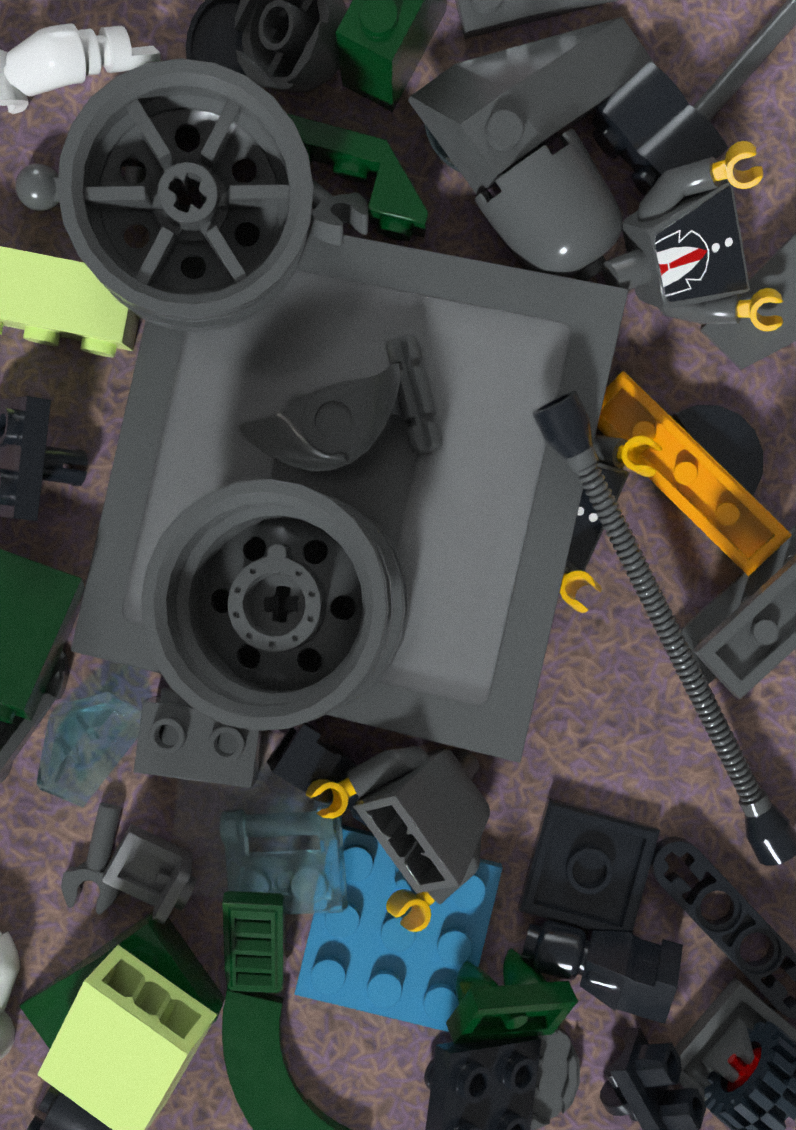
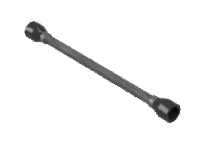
[532,391,796,866]

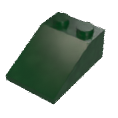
[19,911,225,1049]

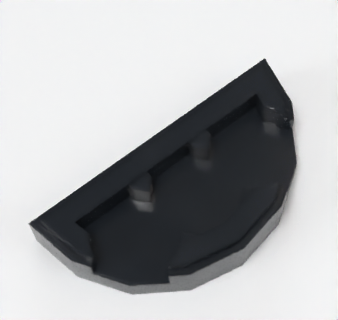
[672,405,763,496]

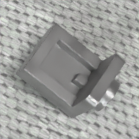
[102,824,197,924]

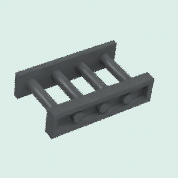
[681,524,796,699]

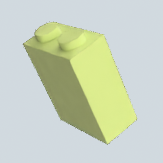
[37,945,217,1130]

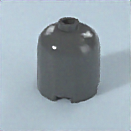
[474,129,623,281]

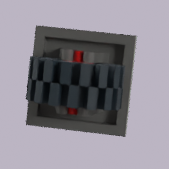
[675,977,796,1130]

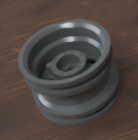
[57,58,314,333]
[141,479,410,731]

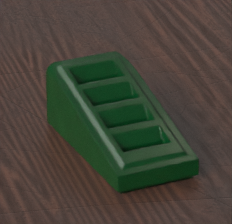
[222,891,287,993]

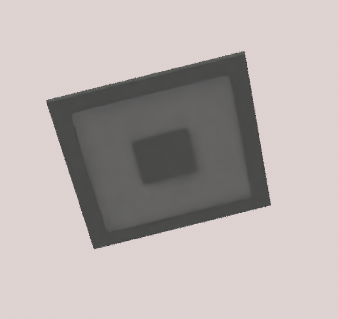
[71,204,629,763]

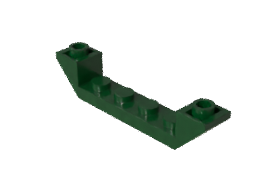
[122,113,428,241]

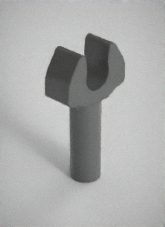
[311,178,368,246]
[61,802,122,915]

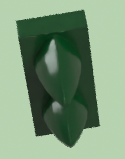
[446,948,578,1044]

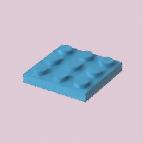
[294,823,503,1032]

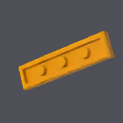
[597,371,792,576]

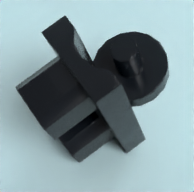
[600,1027,706,1130]

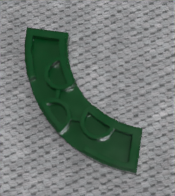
[222,988,353,1130]

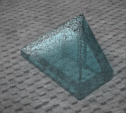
[36,692,142,807]

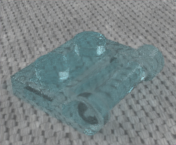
[220,805,348,914]

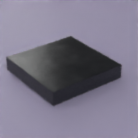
[518,797,660,932]

